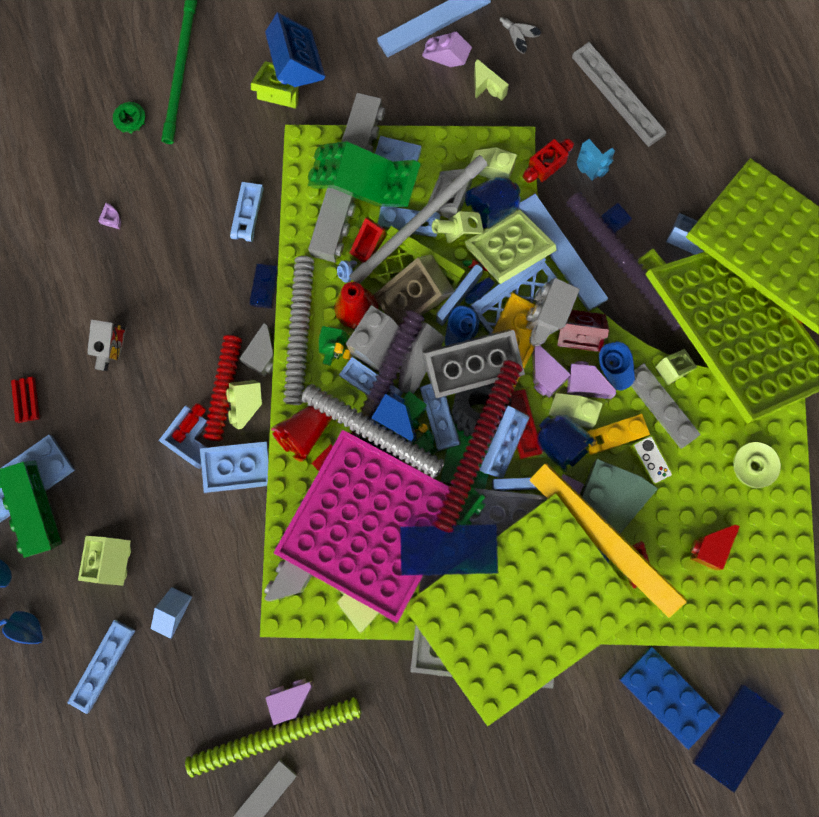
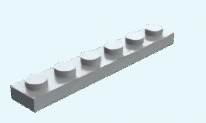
[572,42,666,147]

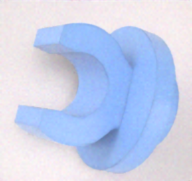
[337,260,357,283]

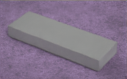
[233,759,297,817]

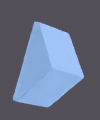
[151,587,192,638]

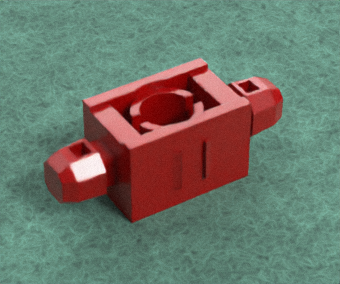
[523,138,574,183]

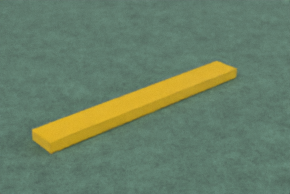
[529,463,687,618]

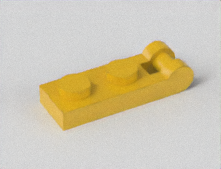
[582,414,650,455]

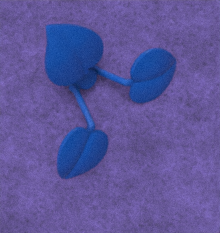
[0,560,43,644]

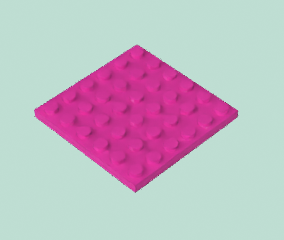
[273,430,449,623]

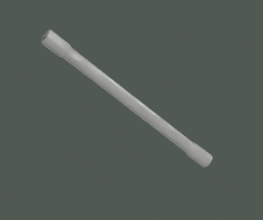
[349,155,488,284]

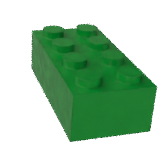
[0,460,62,558]

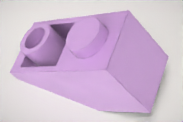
[422,32,472,67]
[265,678,314,725]

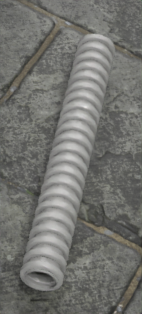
[283,256,314,405]
[302,384,444,478]

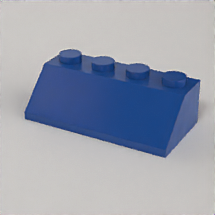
[265,12,325,87]

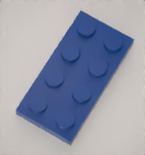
[619,647,720,750]

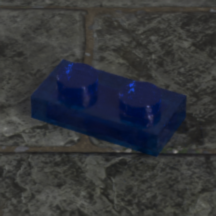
[249,264,278,309]

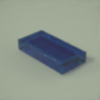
[464,278,495,305]

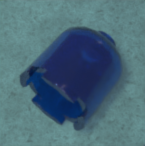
[465,176,520,229]
[537,414,596,473]

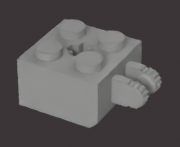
[526,278,580,347]

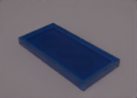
[400,525,498,576]
[692,685,784,793]

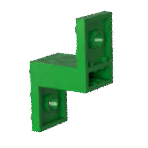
[308,141,421,207]

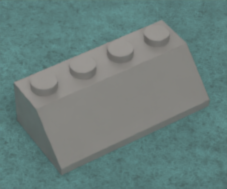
[422,329,525,398]

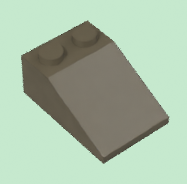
[374,255,455,329]

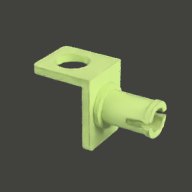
[432,211,483,243]

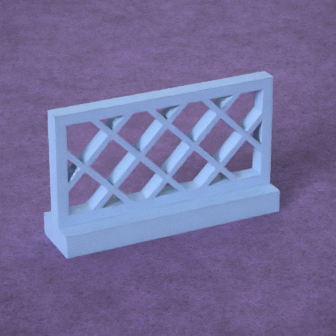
[470,258,557,334]

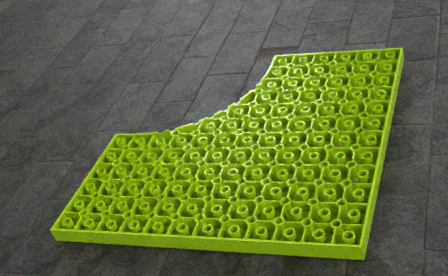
[260,125,819,649]

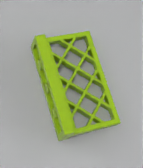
[370,226,466,316]

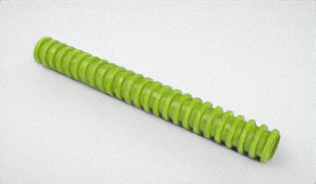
[185,697,361,778]

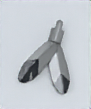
[500,17,541,54]

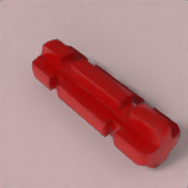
[172,403,206,443]

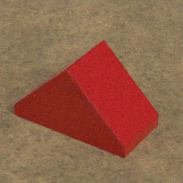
[349,217,386,263]

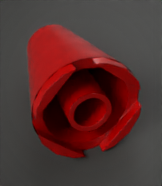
[335,282,378,329]
[271,405,332,462]

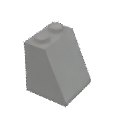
[346,305,407,378]

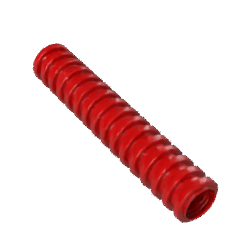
[203,335,242,441]

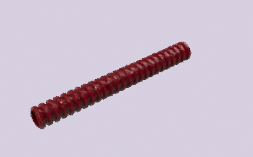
[433,360,523,533]

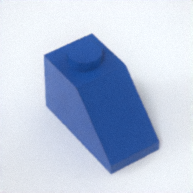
[372,393,417,442]

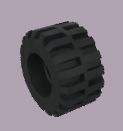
[452,383,512,439]

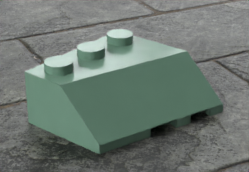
[580,459,658,534]

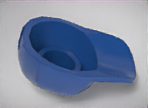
[445,305,480,346]
[599,342,635,391]

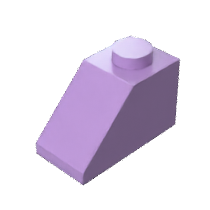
[532,345,571,398]
[567,361,616,399]

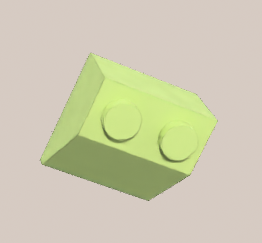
[78,536,131,586]

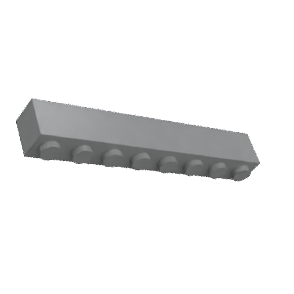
[308,93,385,263]

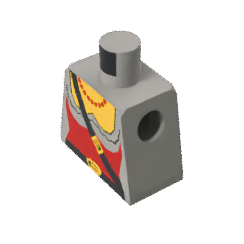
[88,320,127,371]

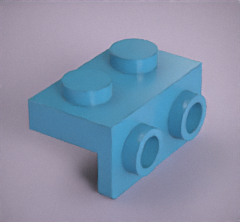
[576,139,615,180]

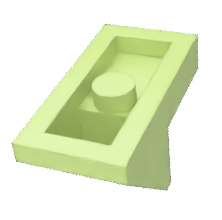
[474,60,509,100]

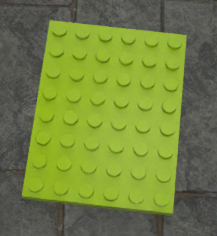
[686,158,819,334]
[645,252,819,424]
[405,494,645,726]

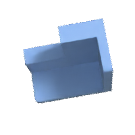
[159,405,207,469]

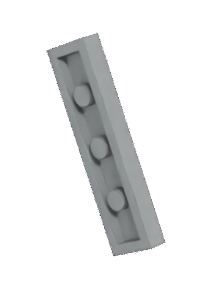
[631,363,701,449]

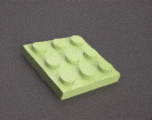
[465,210,557,284]

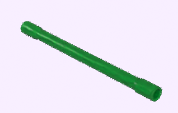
[161,0,197,144]

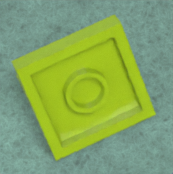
[251,61,299,108]

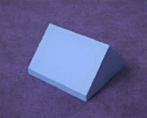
[666,213,705,255]

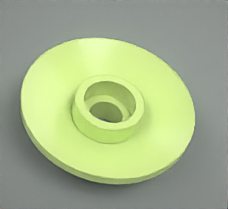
[733,442,781,488]

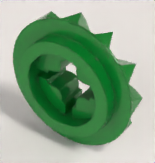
[113,102,146,134]

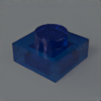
[600,203,632,234]

